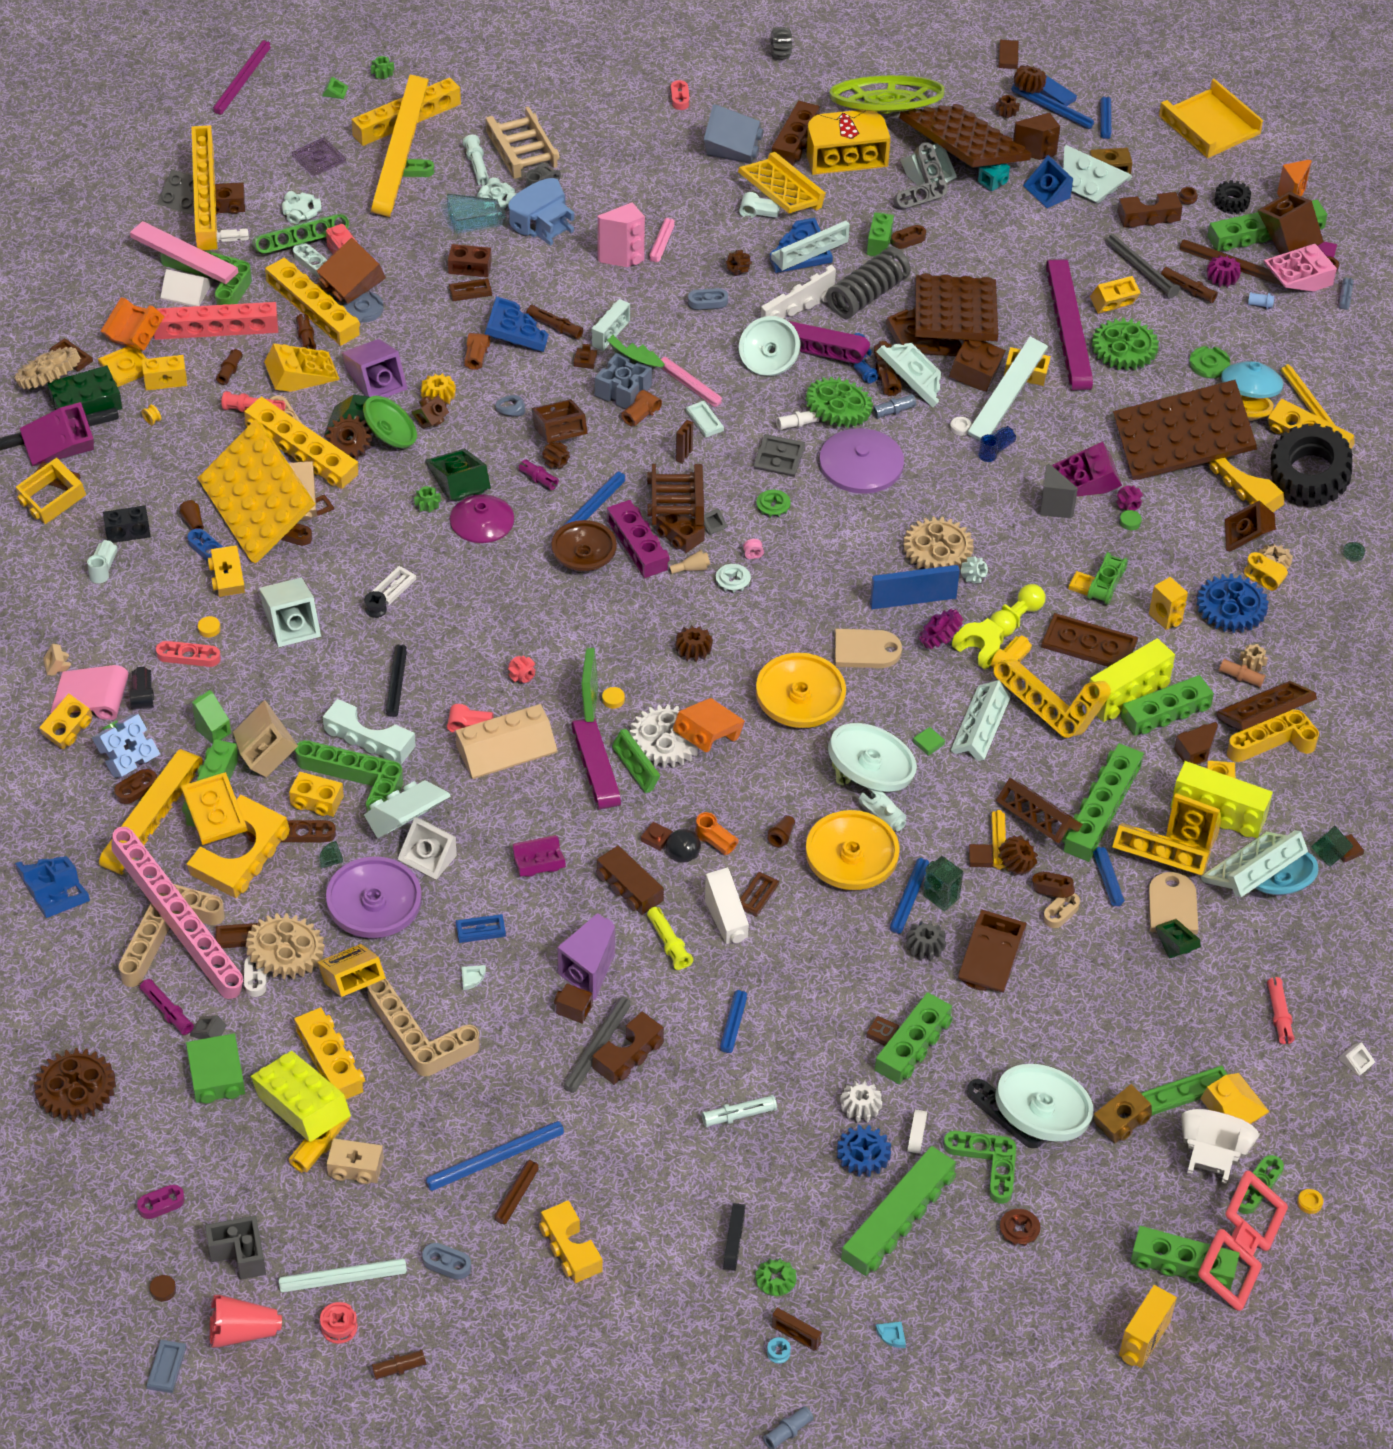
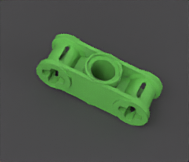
[1087,552,1128,605]

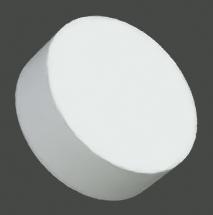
[950,417,972,436]

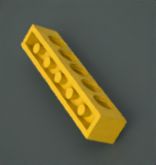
[351,77,461,146]
[265,257,360,346]
[244,396,358,489]

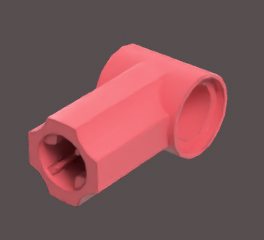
[447,704,494,733]

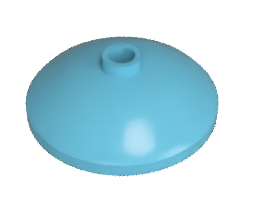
[1221,361,1284,398]
[1256,852,1318,895]

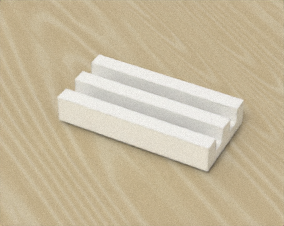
[372,566,416,605]

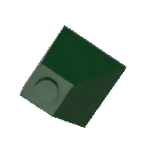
[324,394,369,441]

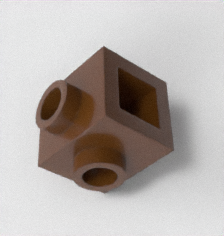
[411,395,450,429]

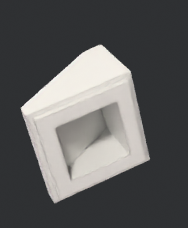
[1338,1042,1375,1076]

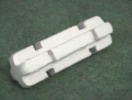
[217,229,249,242]

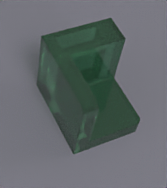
[1311,825,1353,867]

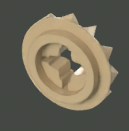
[1258,543,1293,569]

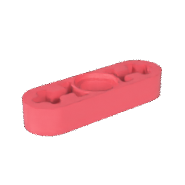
[156,641,221,667]

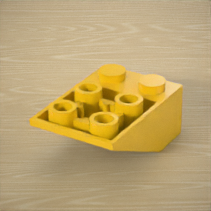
[264,343,340,392]

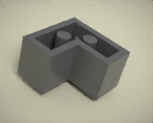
[205,1215,266,1279]

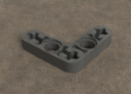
[893,142,948,210]

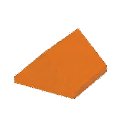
[1277,159,1312,197]

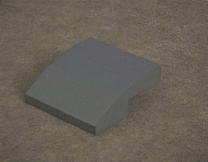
[754,434,805,477]

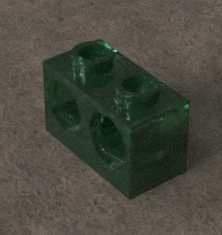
[923,856,963,912]

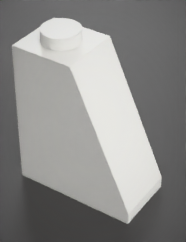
[705,867,749,944]

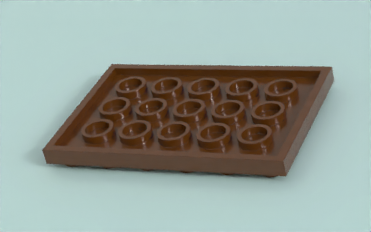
[899,104,1032,167]
[915,273,999,342]
[1113,379,1257,480]

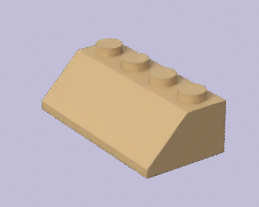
[455,704,558,779]

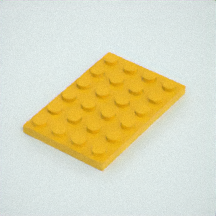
[198,419,316,563]

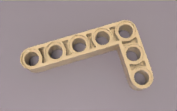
[119,884,225,987]
[367,979,480,1076]

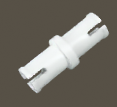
[776,411,820,430]

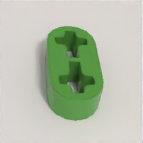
[403,159,435,177]

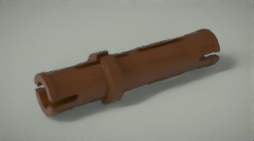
[1161,267,1218,303]
[526,304,584,340]

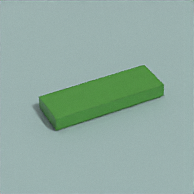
[612,729,661,793]

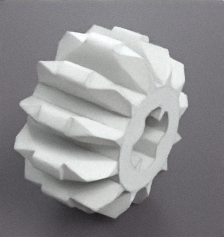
[840,1081,882,1123]

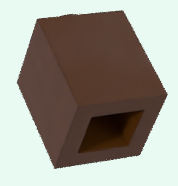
[554,983,593,1024]

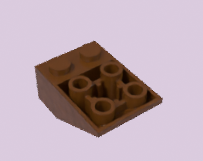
[958,909,1027,993]

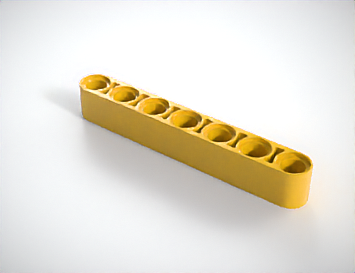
[99,749,203,875]

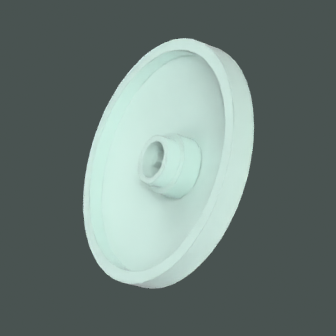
[828,723,917,792]
[995,1064,1093,1141]

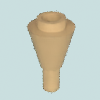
[670,550,711,574]

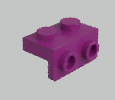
[512,835,566,877]

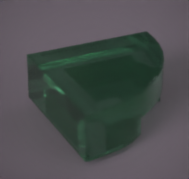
[319,841,343,869]

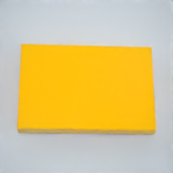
[181,772,247,845]

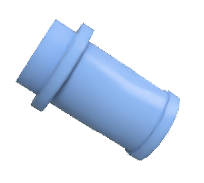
[1248,292,1274,309]

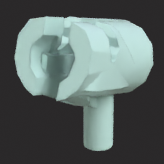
[859,788,906,831]

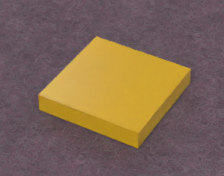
[98,346,147,387]

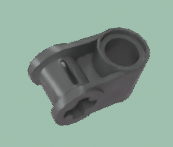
[525,162,561,188]

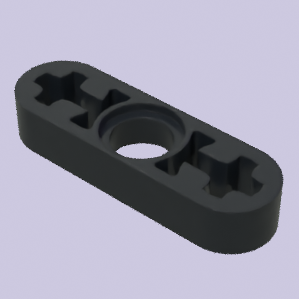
[723,1203,746,1271]

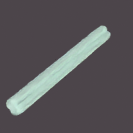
[279,1258,407,1292]

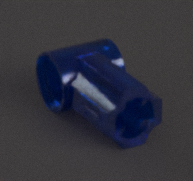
[978,426,1016,462]

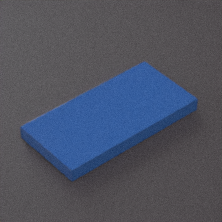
[870,565,960,610]

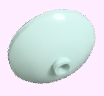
[739,316,800,376]

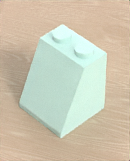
[259,577,321,647]

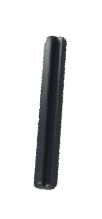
[386,644,407,717]

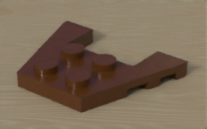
[886,308,962,356]

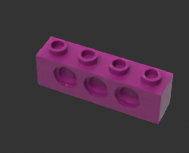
[607,500,670,578]

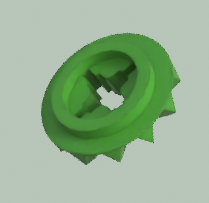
[757,490,791,518]
[756,1258,796,1296]

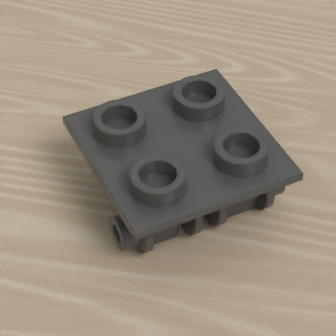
[157,169,194,215]

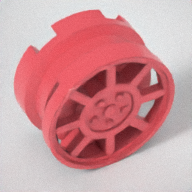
[320,1302,358,1344]

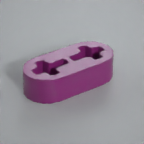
[137,1185,185,1219]

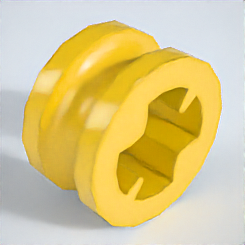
[141,404,161,426]

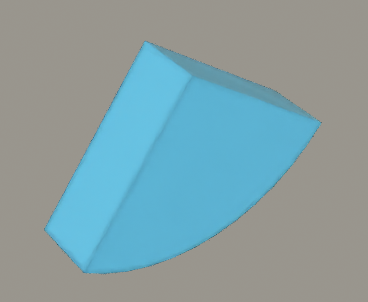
[876,1322,906,1348]

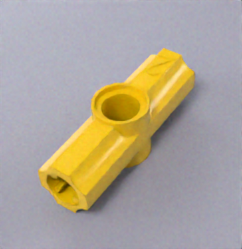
[289,1117,350,1173]

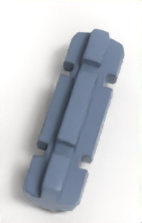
[1339,277,1354,310]

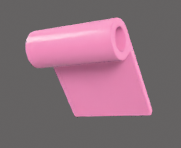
[50,665,129,720]

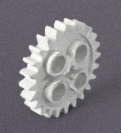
[630,704,699,768]

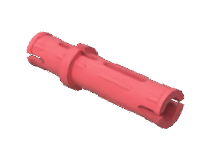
[1267,977,1295,1044]

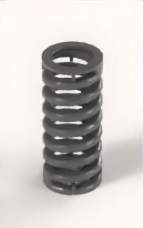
[826,246,911,319]

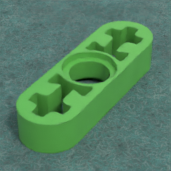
[1238,1155,1284,1214]

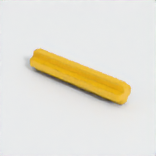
[991,810,1006,870]

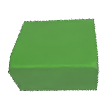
[322,77,349,99]

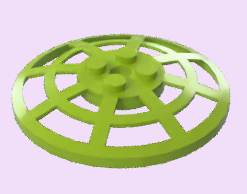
[829,75,945,114]

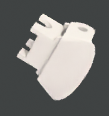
[1181,1109,1260,1184]

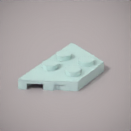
[1063,145,1132,203]
[876,343,941,407]

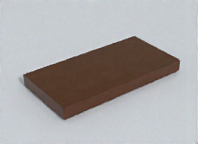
[1041,613,1139,667]
[1216,681,1317,731]

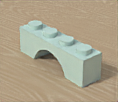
[323,699,416,764]

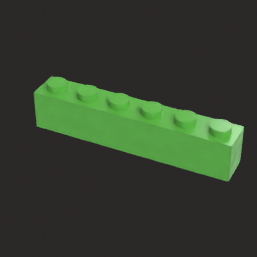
[841,1146,956,1276]

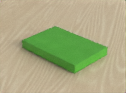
[581,648,599,722]

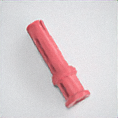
[221,391,285,412]

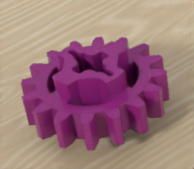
[919,608,964,649]

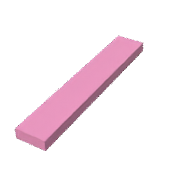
[130,221,238,284]

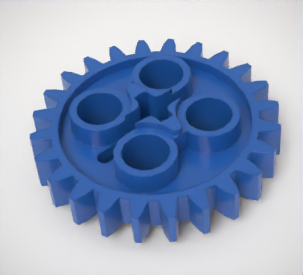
[1196,573,1269,633]

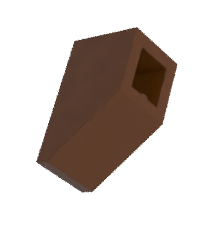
[1174,722,1218,765]

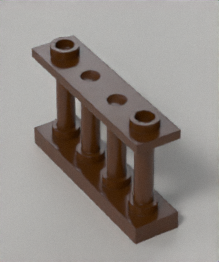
[647,464,704,525]

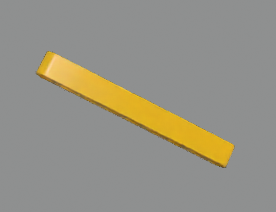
[371,74,429,217]

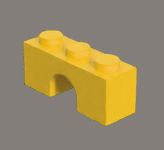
[539,1200,603,1284]

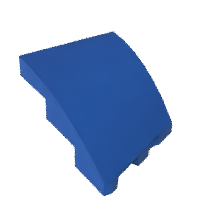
[15,856,90,918]

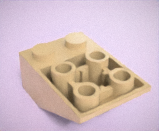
[233,700,298,777]

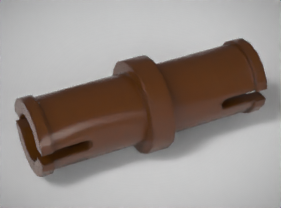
[296,314,316,350]
[216,349,243,385]
[372,1349,427,1380]

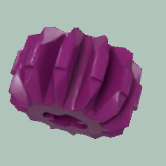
[1206,255,1241,288]

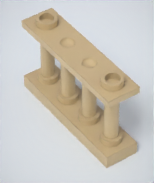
[486,106,560,179]

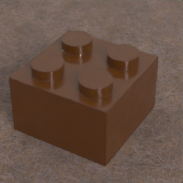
[949,340,1006,392]

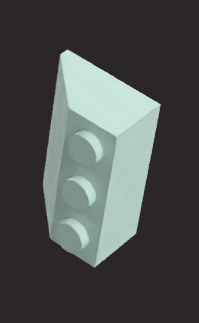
[364,780,451,839]

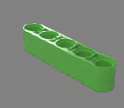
[252,214,349,253]

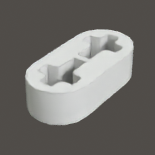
[244,956,267,997]
[908,1109,927,1154]

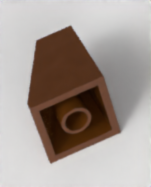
[1258,192,1324,255]

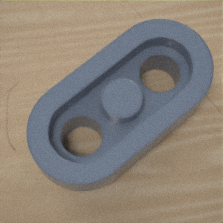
[688,288,728,309]
[422,1243,471,1279]

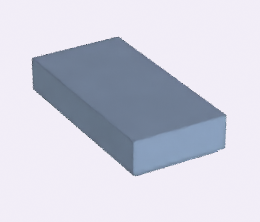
[147,1340,187,1393]

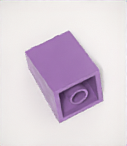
[342,339,408,398]
[558,913,615,1001]

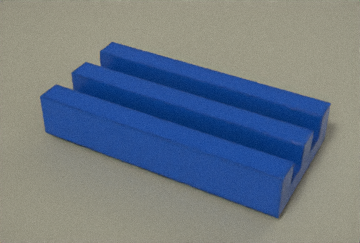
[456,914,506,943]

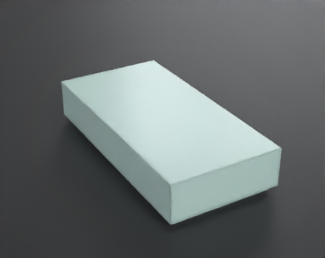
[686,401,724,438]

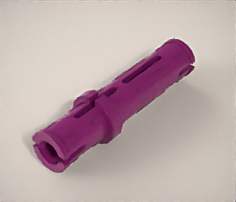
[139,979,194,1035]

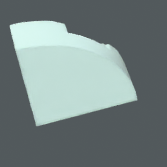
[462,965,486,990]

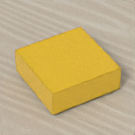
[1068,571,1095,596]

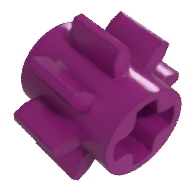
[1116,485,1144,511]

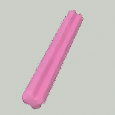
[660,357,722,407]

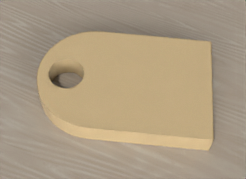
[835,629,902,668]
[1149,872,1198,934]

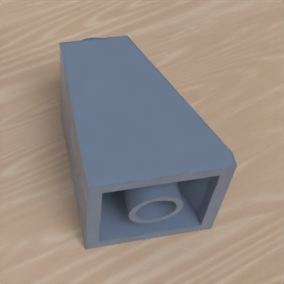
[704,104,764,164]

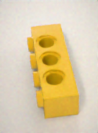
[1268,398,1355,449]
[1112,823,1211,875]
[294,1007,365,1099]

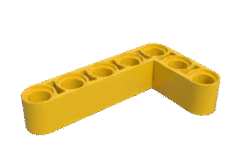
[994,659,1111,738]

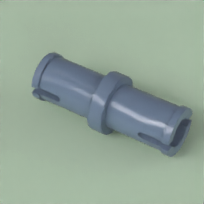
[873,394,916,419]
[763,1406,814,1449]

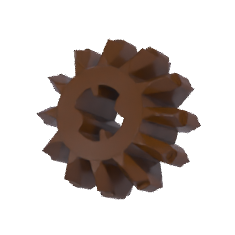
[1013,65,1047,94]
[675,624,713,662]
[998,835,1038,876]

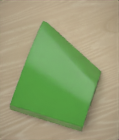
[607,335,665,367]

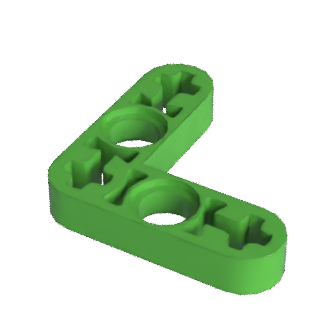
[943,1131,1016,1204]

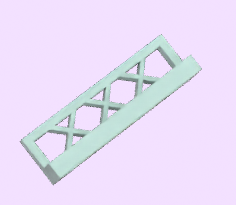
[771,221,850,271]
[951,680,1011,761]

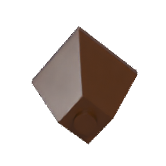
[1225,500,1276,552]

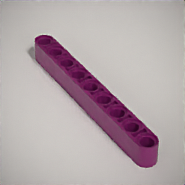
[1046,259,1093,391]

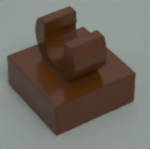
[574,344,598,369]

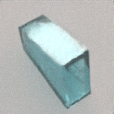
[447,194,505,234]

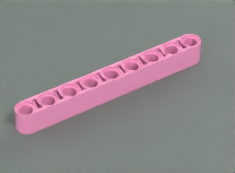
[111,827,243,999]

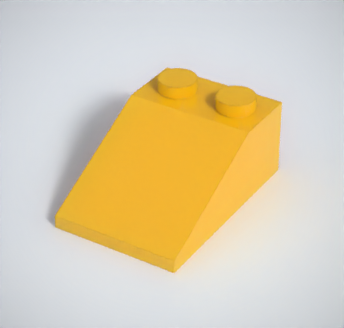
[1166,793,1221,850]

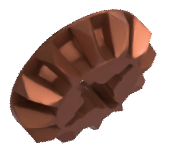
[1000,1209,1041,1246]

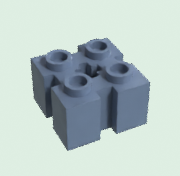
[595,353,652,409]

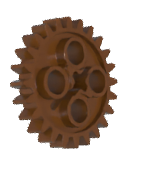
[34,1048,116,1122]

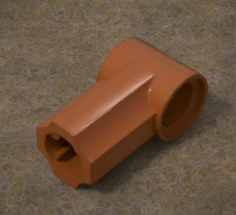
[464,333,490,370]
[621,389,662,427]

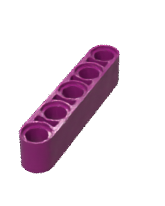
[787,320,870,363]
[571,718,621,810]

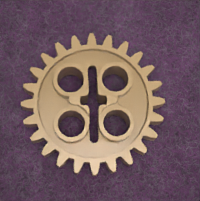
[14,347,81,389]
[903,516,974,570]
[246,913,325,979]

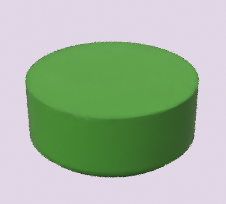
[1120,510,1142,531]

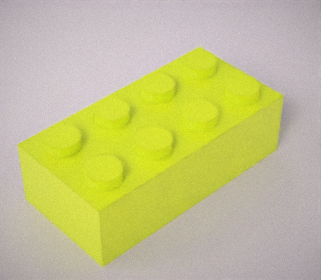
[1089,638,1175,722]
[1170,761,1273,839]
[251,1050,351,1142]

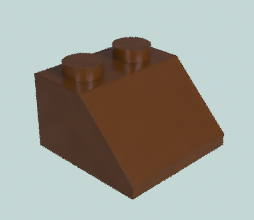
[1013,112,1060,160]

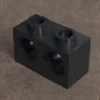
[102,505,151,543]

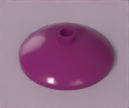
[450,494,514,543]

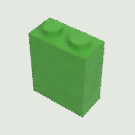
[186,1033,245,1103]

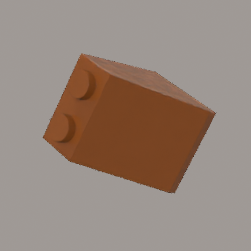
[316,237,386,304]

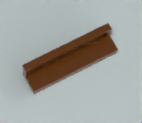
[996,777,1083,843]

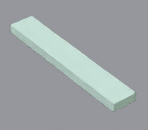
[968,336,1048,444]

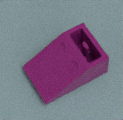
[20,402,94,466]
[1045,441,1122,497]

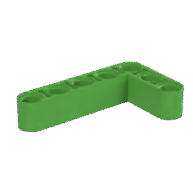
[159,250,252,305]
[295,740,403,812]

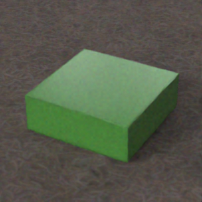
[913,727,945,756]

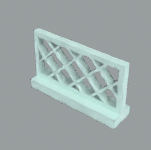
[1200,830,1308,897]

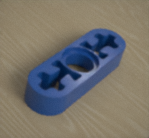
[187,529,228,573]

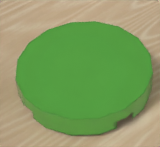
[1189,346,1230,378]

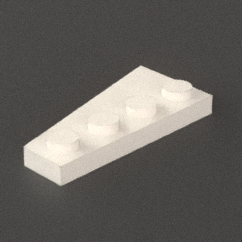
[761,264,836,318]

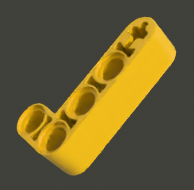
[1227,709,1319,762]

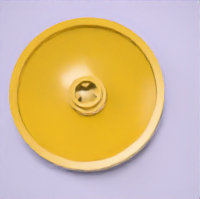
[756,653,846,728]
[806,810,899,890]

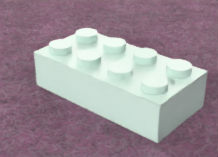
[591,299,630,351]

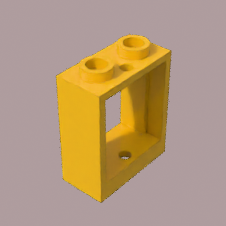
[15,458,86,524]

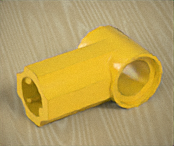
[991,635,1032,674]

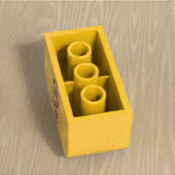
[806,110,891,175]

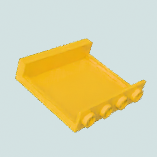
[1159,79,1263,159]

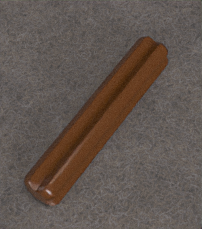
[495,1160,539,1225]

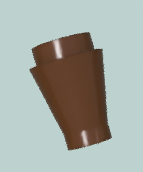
[179,500,204,530]
[767,815,796,848]

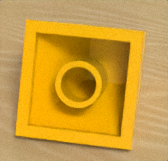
[1200,1073,1269,1124]

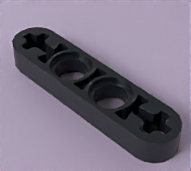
[967,1079,1043,1149]

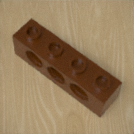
[772,100,820,166]

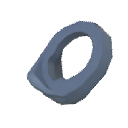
[495,395,525,416]

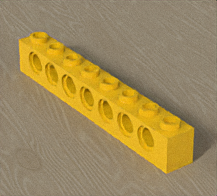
[191,125,218,250]

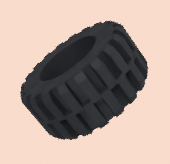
[1271,423,1353,507]

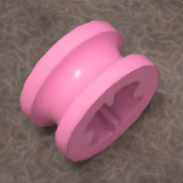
[743,539,764,559]

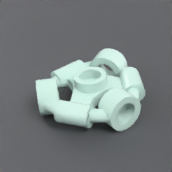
[477,178,517,210]
[282,191,322,224]

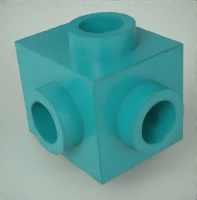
[978,163,1010,191]

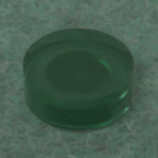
[1343,542,1365,562]

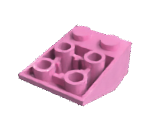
[1264,244,1337,291]

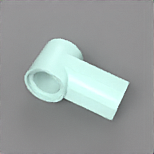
[739,192,780,218]
[87,540,118,583]

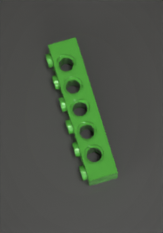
[1207,199,1328,251]
[1062,743,1144,862]

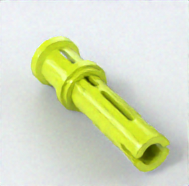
[647,907,693,970]

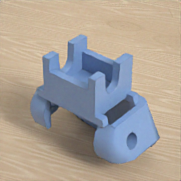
[508,178,574,246]

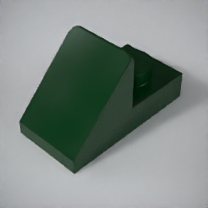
[1156,919,1201,959]

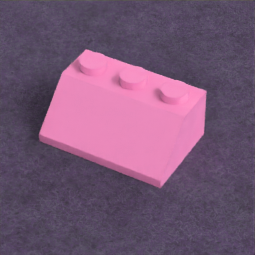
[598,202,645,267]

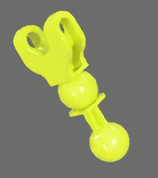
[952,584,1046,670]

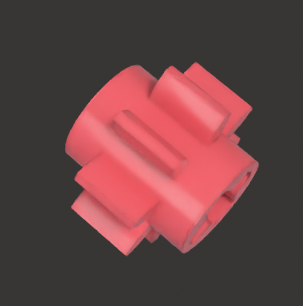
[508,655,536,683]

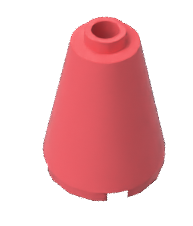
[210,1294,282,1348]

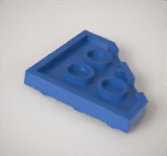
[769,218,833,273]
[485,296,549,352]

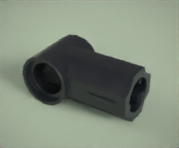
[129,667,154,709]

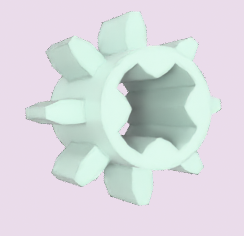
[961,556,988,584]

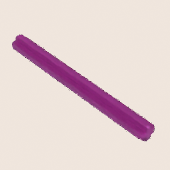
[213,40,271,115]

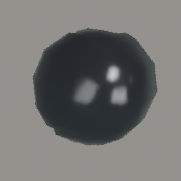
[666,829,701,863]

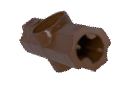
[874,341,902,396]

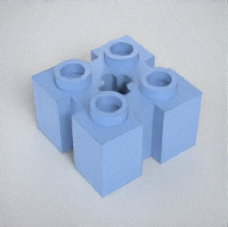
[91,714,160,777]

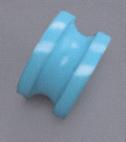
[767,1337,791,1363]

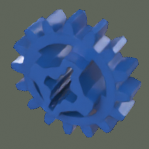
[837,1125,891,1177]

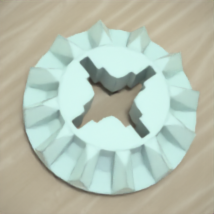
[716,564,751,593]

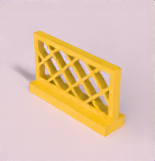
[738,152,826,213]

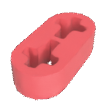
[671,80,689,110]

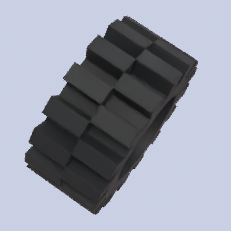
[1214,180,1251,214]

